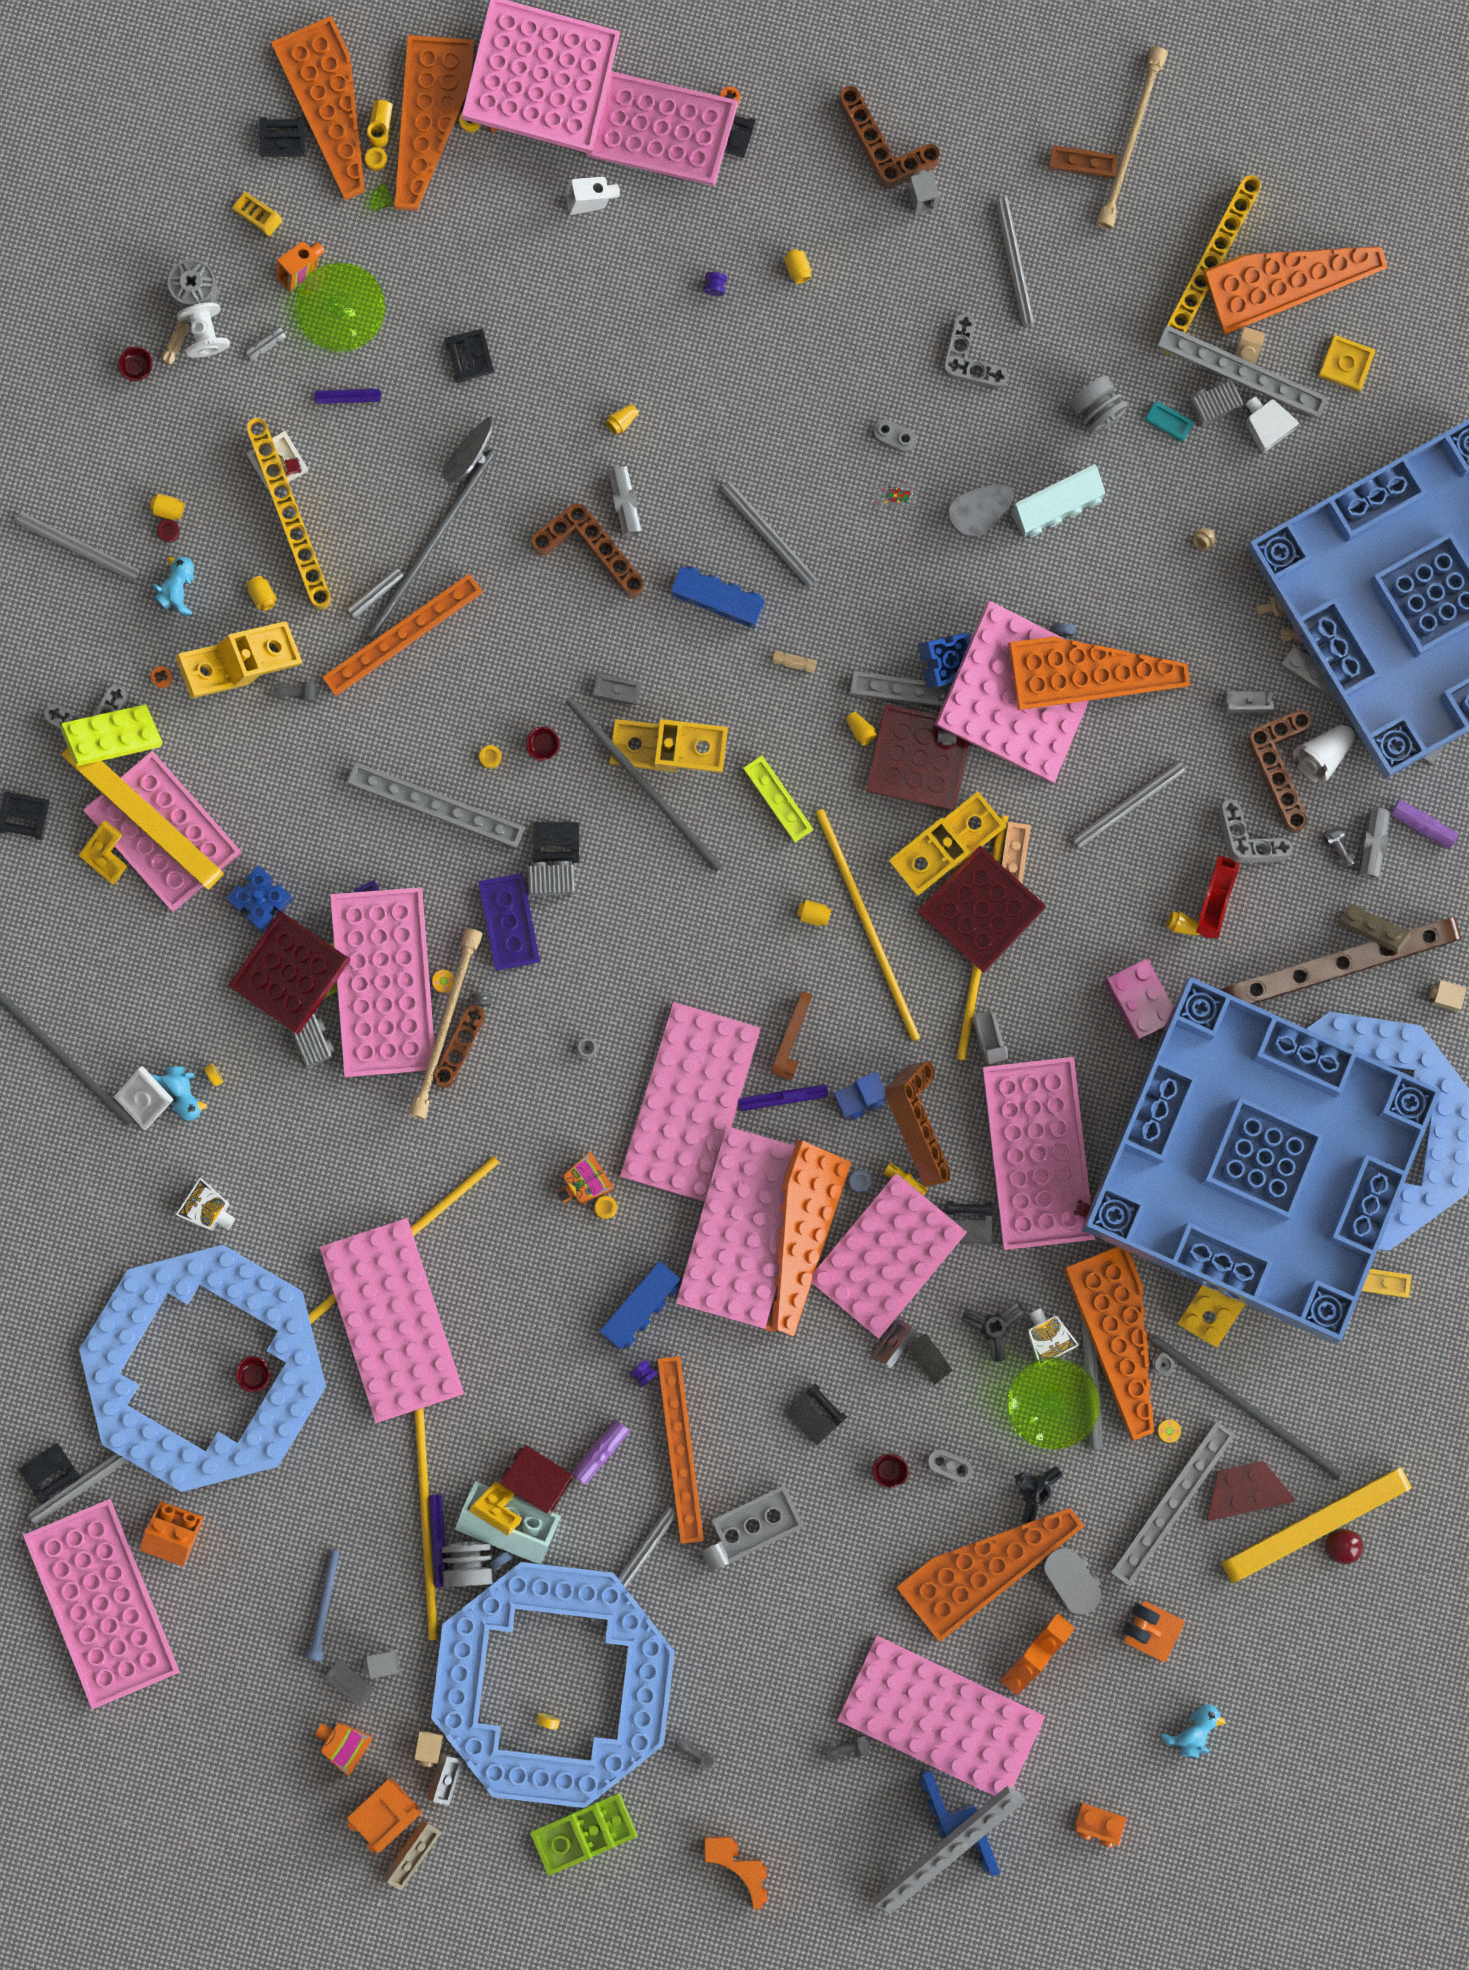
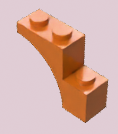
[999,1613,1075,1696]
[704,1836,767,1909]

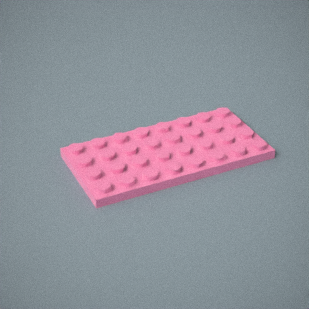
[330,887,436,1077]
[620,1002,761,1202]
[982,1057,1095,1250]
[676,1126,795,1329]
[319,1218,464,1423]
[23,1499,180,1709]
[837,1635,1045,1796]

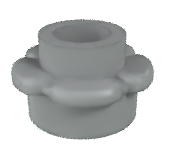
[576,1037,599,1060]
[1152,1353,1175,1376]

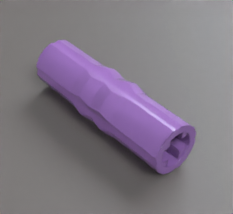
[1390,799,1459,850]
[571,1419,630,1485]

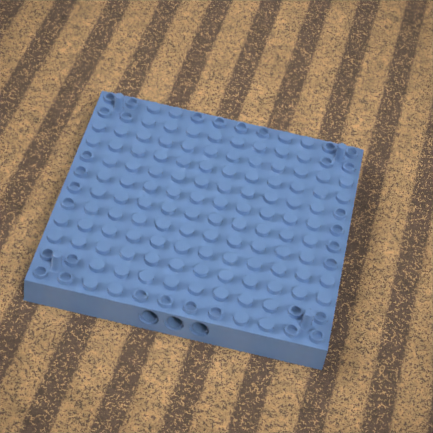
[1246,419,1469,779]
[1081,977,1441,1344]

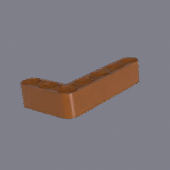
[839,86,940,189]
[532,503,643,598]
[1247,710,1312,833]
[886,1061,951,1186]

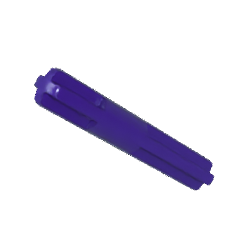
[738,1084,828,1111]
[429,1494,447,1587]

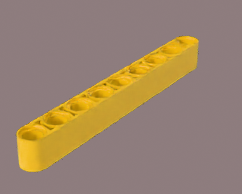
[1160,175,1261,354]
[247,418,331,610]
[60,747,224,890]
[1221,1467,1412,1584]

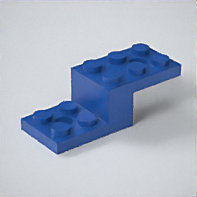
[918,1769,1000,1877]

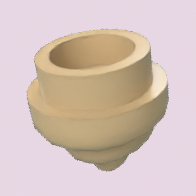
[1193,528,1216,551]

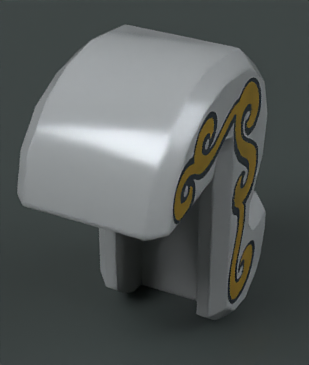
[972,1011,1008,1066]

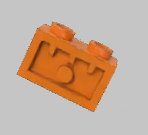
[1073,1803,1127,1848]

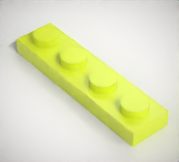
[743,756,814,843]

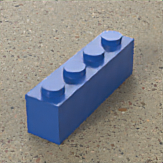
[671,566,765,629]
[599,1261,681,1350]

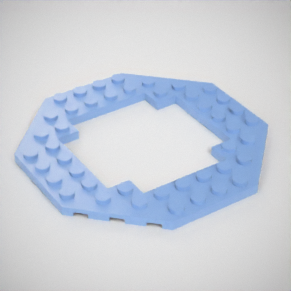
[1307,1012,1469,1251]
[79,1245,327,1492]
[431,1562,675,1808]

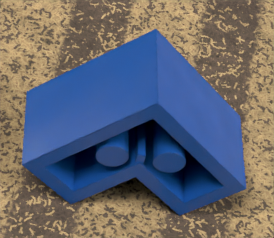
[833,1071,887,1121]

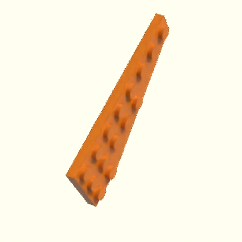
[271,15,365,201]
[395,35,475,211]
[1203,246,1388,334]
[1008,636,1191,711]
[772,1140,851,1336]
[1063,1246,1154,1441]
[896,1508,1085,1642]

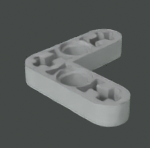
[944,313,1008,389]
[44,685,128,730]
[1218,800,1293,863]

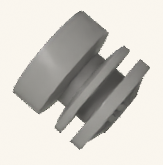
[168,259,219,310]
[1069,375,1129,435]
[442,1541,493,1587]

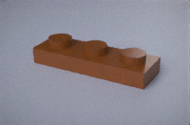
[1049,145,1118,179]

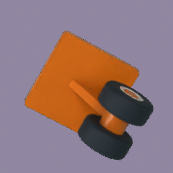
[1122,1601,1185,1663]

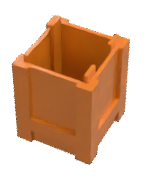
[347,1777,423,1854]

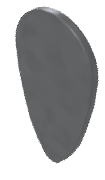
[443,417,494,483]
[948,485,1014,537]

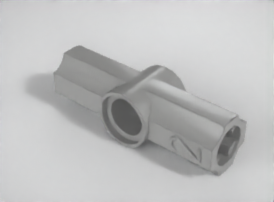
[608,466,642,537]
[1359,808,1391,878]

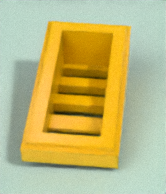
[231,191,282,237]

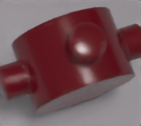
[284,457,302,475]
[1073,1200,1092,1219]

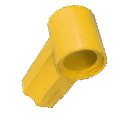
[367,100,393,148]

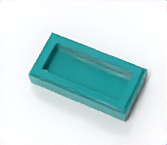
[1144,400,1194,443]

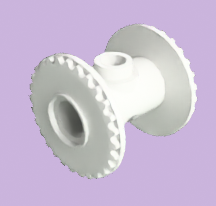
[177,302,230,358]

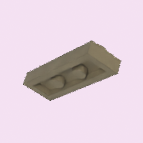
[1339,904,1410,953]
[382,1820,442,1891]

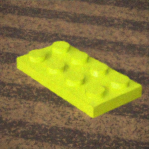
[60,704,162,766]

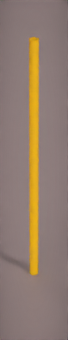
[815,809,920,1042]
[956,815,1009,1061]
[309,1156,500,1324]
[414,1408,438,1640]

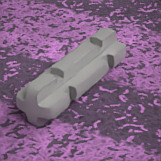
[245,327,286,361]

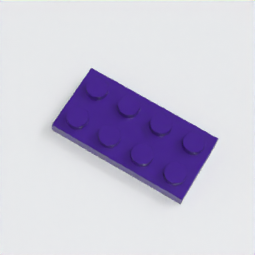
[478,873,540,971]

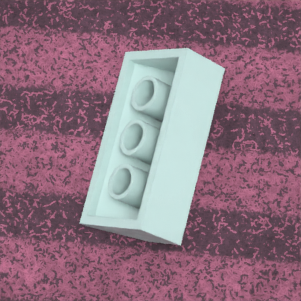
[1011,464,1105,538]
[455,1481,561,1564]

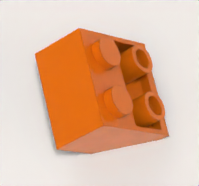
[140,1501,204,1567]

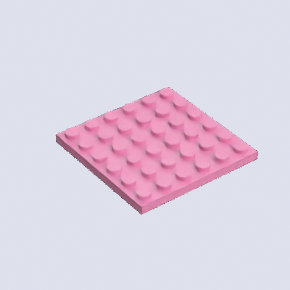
[461,0,620,154]
[935,601,1089,783]

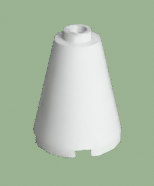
[1293,725,1355,784]

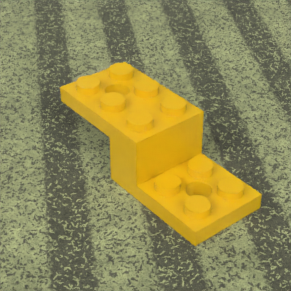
[175,621,303,699]
[610,719,728,773]
[889,791,1007,896]
[1177,1285,1245,1348]

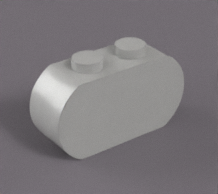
[1042,1548,1101,1614]

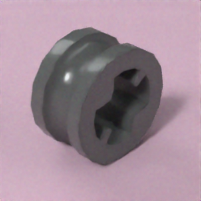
[471,992,492,1006]

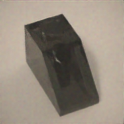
[906,1333,953,1385]

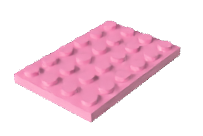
[586,71,738,186]
[83,751,242,912]
[812,1173,967,1339]

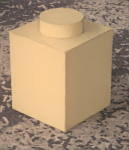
[1235,326,1265,364]
[1429,980,1467,1012]
[415,1731,444,1767]

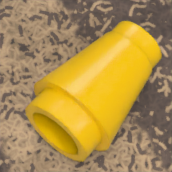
[605,403,639,435]
[846,712,877,746]
[1166,911,1199,936]

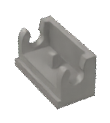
[1225,691,1274,714]

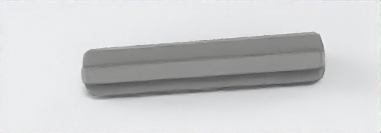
[347,568,404,618]

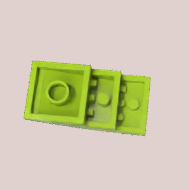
[530,1793,638,1876]

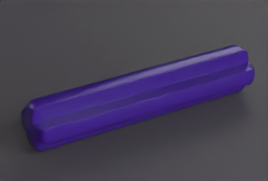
[314,389,381,404]

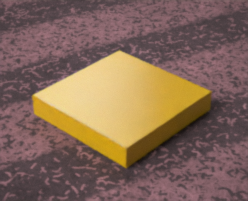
[1318,334,1376,392]

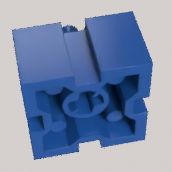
[918,632,970,688]
[227,865,293,933]

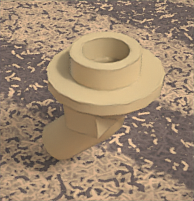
[1256,596,1286,616]

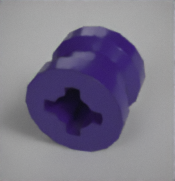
[703,272,727,296]
[629,1359,658,1388]

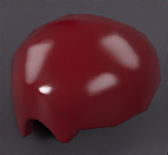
[118,346,153,382]
[525,726,560,761]
[235,1356,270,1393]
[872,1453,909,1488]
[1325,1528,1363,1564]

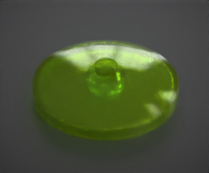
[296,263,386,352]
[1007,1357,1100,1449]

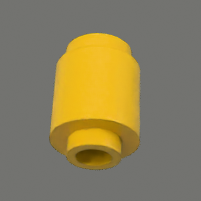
[783,249,812,284]
[150,493,185,521]
[246,576,277,611]
[797,899,831,927]

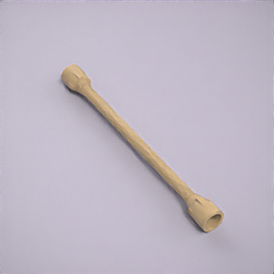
[1096,46,1168,230]
[408,928,483,1120]

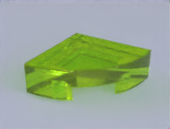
[370,183,393,213]

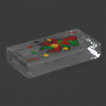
[872,484,918,508]

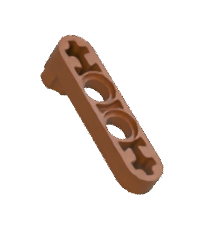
[770,991,813,1081]
[434,1005,485,1089]

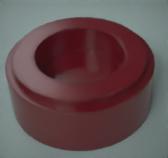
[157,519,180,543]

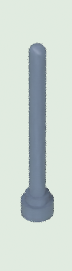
[304,1549,339,1662]

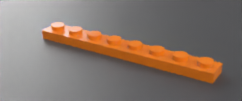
[322,573,483,697]
[657,1356,704,1544]

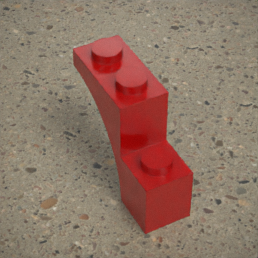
[1196,855,1240,940]

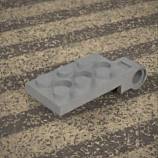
[700,1485,804,1573]

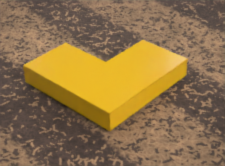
[78,820,128,885]
[470,1481,522,1536]

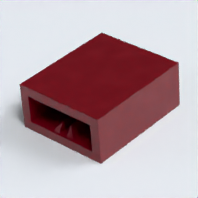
[501,1445,575,1515]

